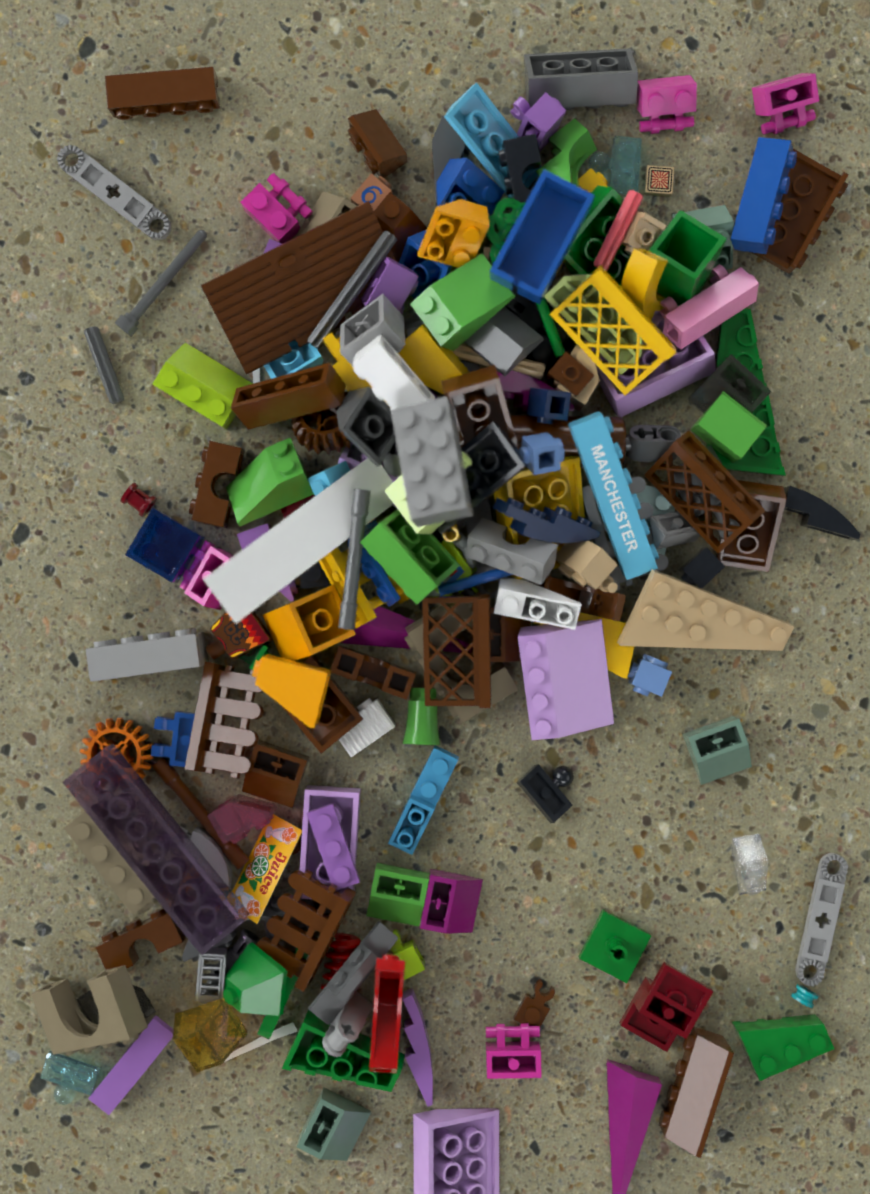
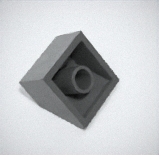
[336,386,396,466]

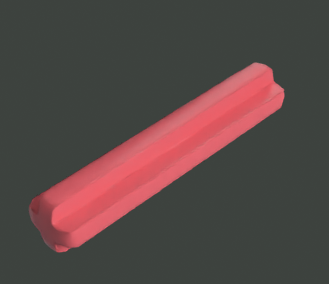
[594,190,643,271]

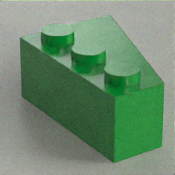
[732,1014,835,1081]

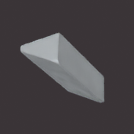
[649,511,700,549]

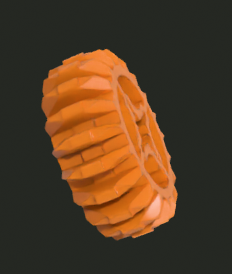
[80,717,154,791]

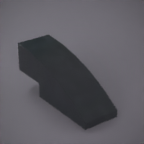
[784,486,861,540]

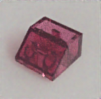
[207,794,277,844]

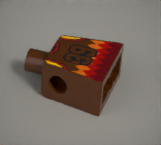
[205,610,273,660]

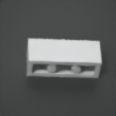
[353,334,435,411]

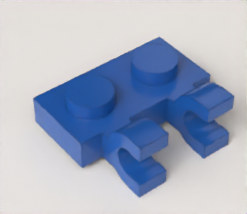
[151,711,195,767]

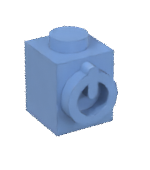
[519,432,564,475]
[628,654,672,697]

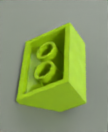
[152,343,253,430]

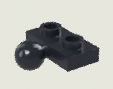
[516,764,574,823]

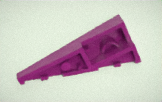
[339,606,473,653]
[606,1059,662,1194]

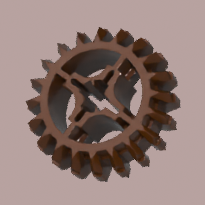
[291,392,351,455]

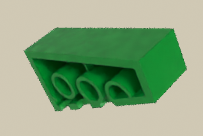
[282,1009,405,1092]

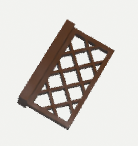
[644,430,766,554]
[423,594,491,708]

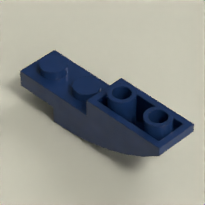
[492,497,601,543]

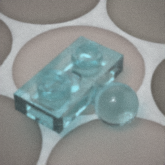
[589,136,642,194]
[40,1051,100,1105]

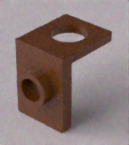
[546,352,594,397]

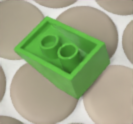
[410,254,515,351]
[226,438,314,527]

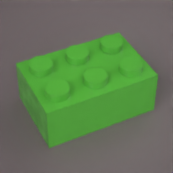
[360,509,460,605]

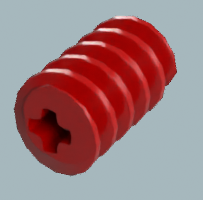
[321,933,361,989]

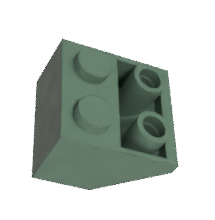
[672,205,734,270]
[682,716,752,785]
[297,1087,371,1161]

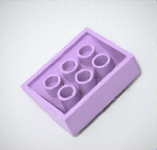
[584,306,716,417]
[518,619,614,740]
[413,1108,499,1194]

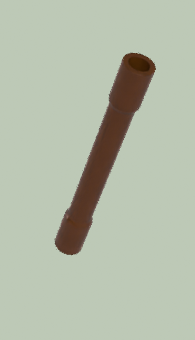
[152,757,250,870]

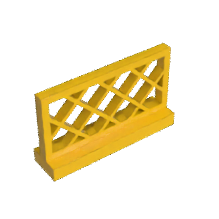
[550,265,676,395]

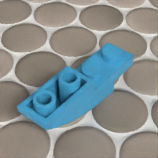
[388,745,459,855]

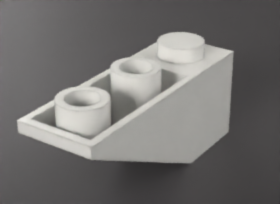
[494,577,581,630]

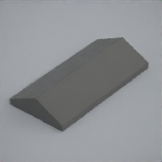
[464,306,543,377]

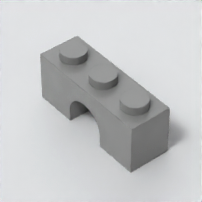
[466,518,558,585]

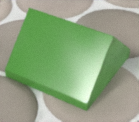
[690,391,767,463]

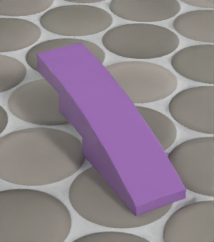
[402,987,433,1107]
[88,1015,176,1115]

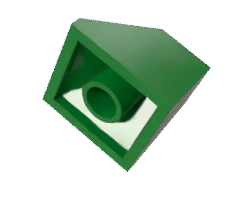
[223,942,287,1016]

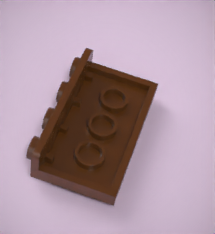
[751,149,849,274]

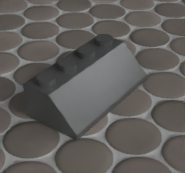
[524,48,638,110]

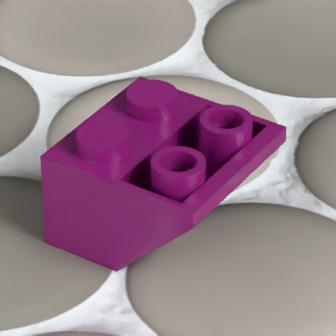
[420,868,483,934]

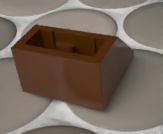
[347,109,407,178]
[490,607,531,662]
[242,740,310,808]

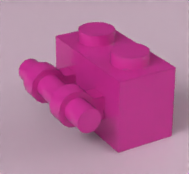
[752,73,819,135]
[636,75,697,134]
[241,173,313,244]
[180,540,234,610]
[486,1023,542,1079]

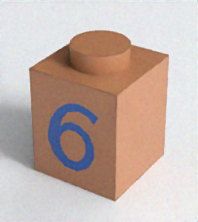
[350,173,392,211]

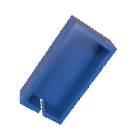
[490,169,595,305]

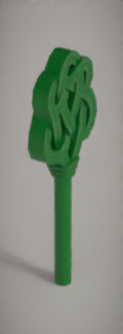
[486,198,565,357]

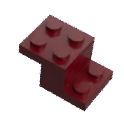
[619,962,713,1052]

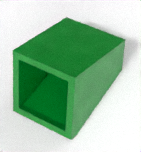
[649,210,727,306]

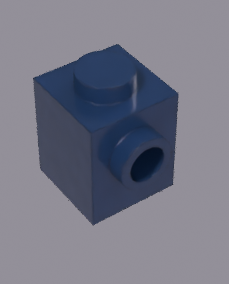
[526,387,571,424]

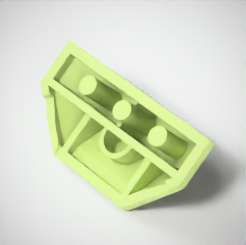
[544,274,642,375]

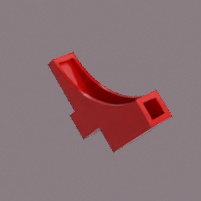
[369,955,405,1074]

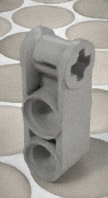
[322,991,374,1057]

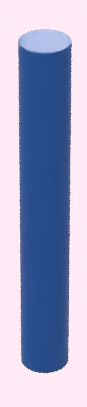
[438,568,513,596]

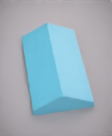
[444,83,542,198]

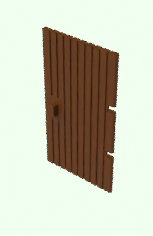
[200,201,396,375]

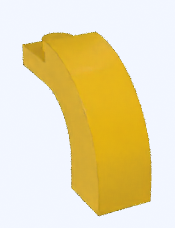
[621,249,668,320]

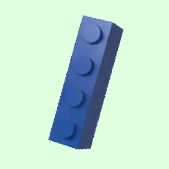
[731,137,797,254]

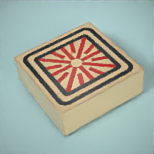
[644,165,674,197]

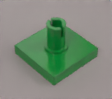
[578,909,651,983]

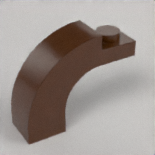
[529,576,626,622]

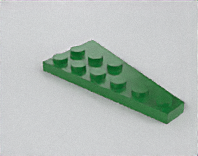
[706,308,786,476]

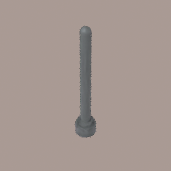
[114,230,207,337]

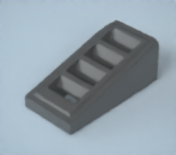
[195,946,227,1003]

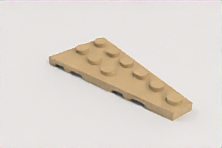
[617,569,794,651]

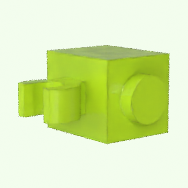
[386,929,425,980]

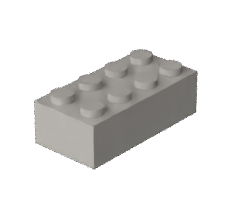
[391,397,473,528]
[86,628,208,682]

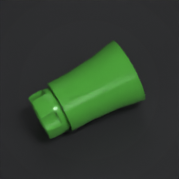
[402,688,440,745]

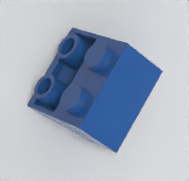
[436,158,505,217]

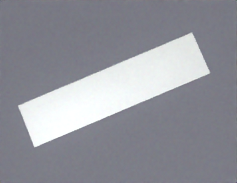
[203,458,394,623]

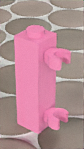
[660,264,759,350]

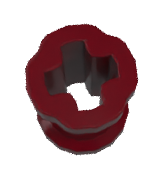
[120,483,157,517]

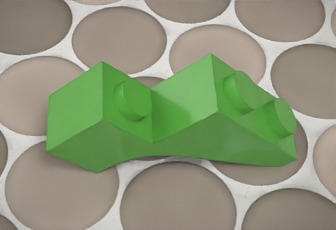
[536,118,597,187]

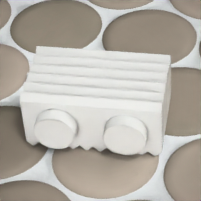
[339,698,396,757]

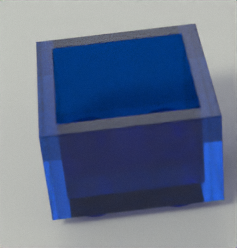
[125,508,205,583]

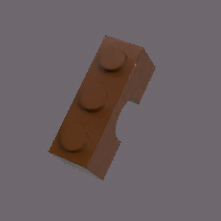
[189,441,245,528]
[331,645,416,700]
[95,907,187,969]

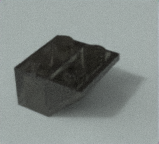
[688,354,772,414]

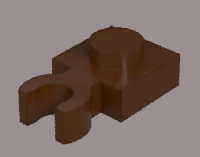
[513,979,555,1027]

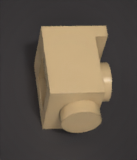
[621,211,667,255]

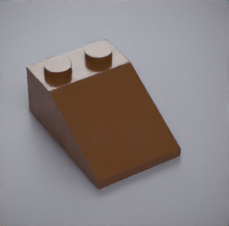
[441,365,519,450]
[716,480,787,572]
[281,655,363,754]

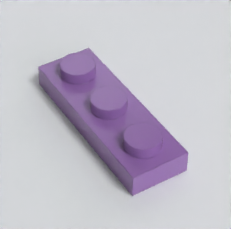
[307,803,360,890]

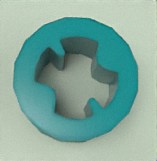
[791,984,819,1009]

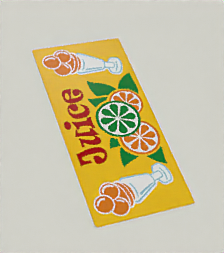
[226,813,302,924]

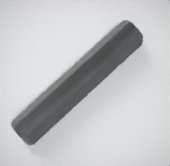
[84,326,124,404]

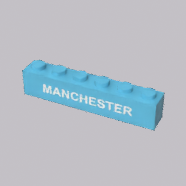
[568,411,659,580]

